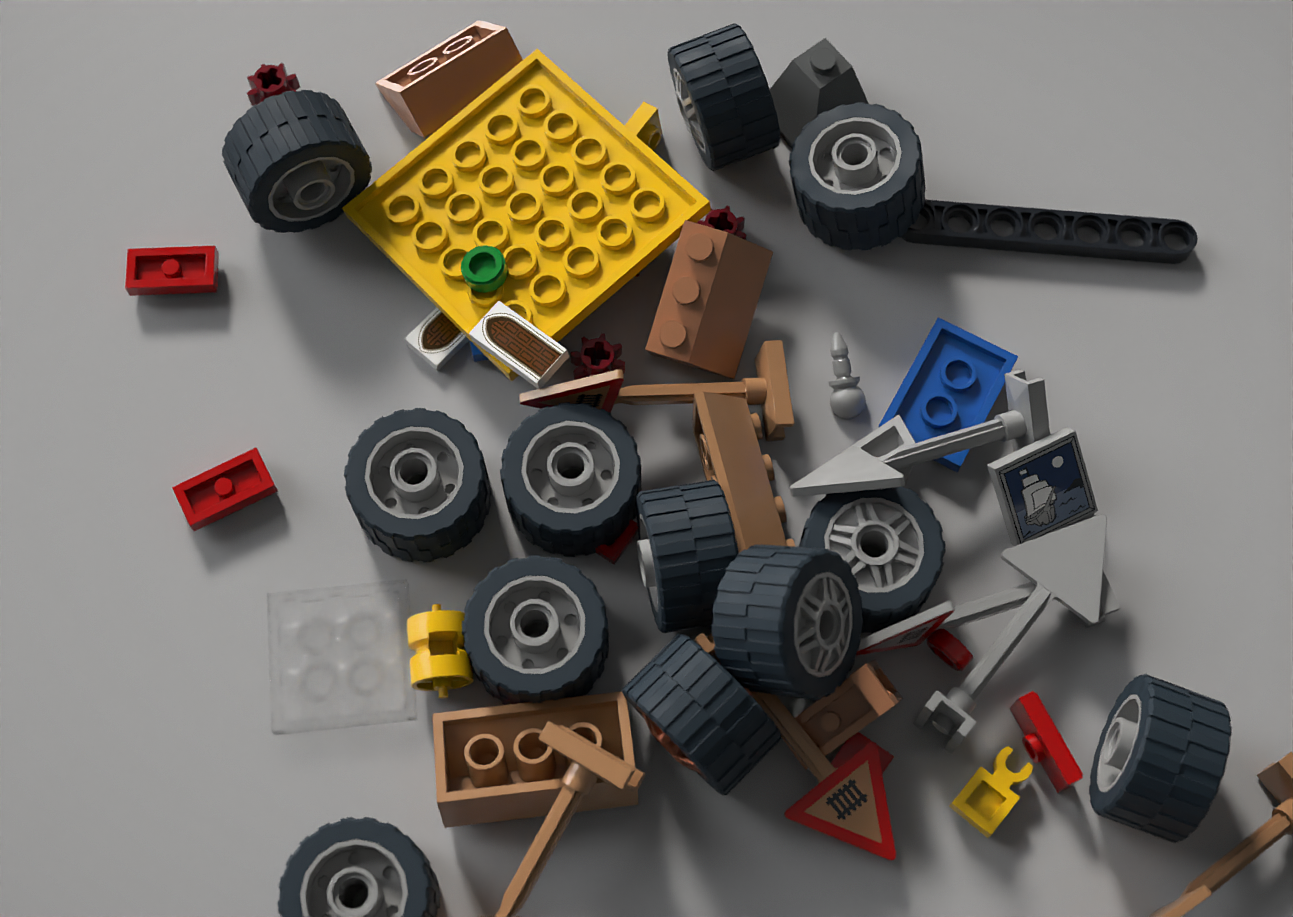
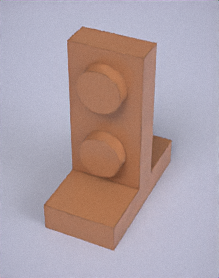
[782,660,904,770]

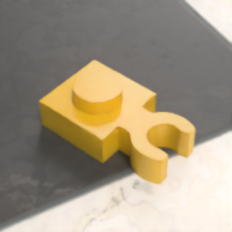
[949,746,1033,838]

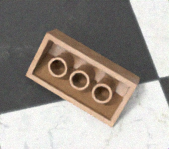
[692,391,796,553]
[433,691,639,828]

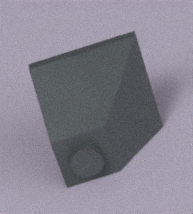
[770,38,869,149]

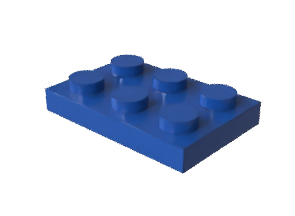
[878,317,1019,473]

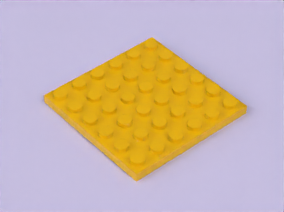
[342,49,711,382]

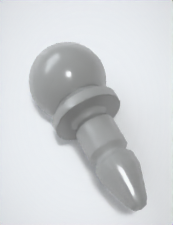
[829,332,866,419]

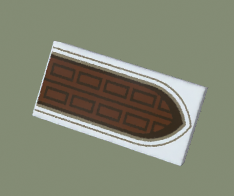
[469,301,569,389]
[405,308,469,371]

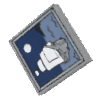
[987,427,1098,546]

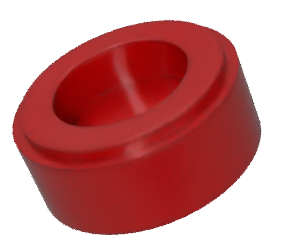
[926,628,974,671]

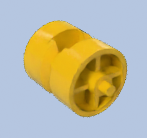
[407,604,473,699]

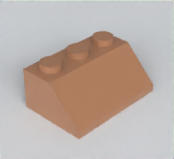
[375,21,523,137]
[645,220,773,380]

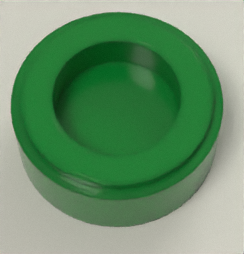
[461,245,508,293]

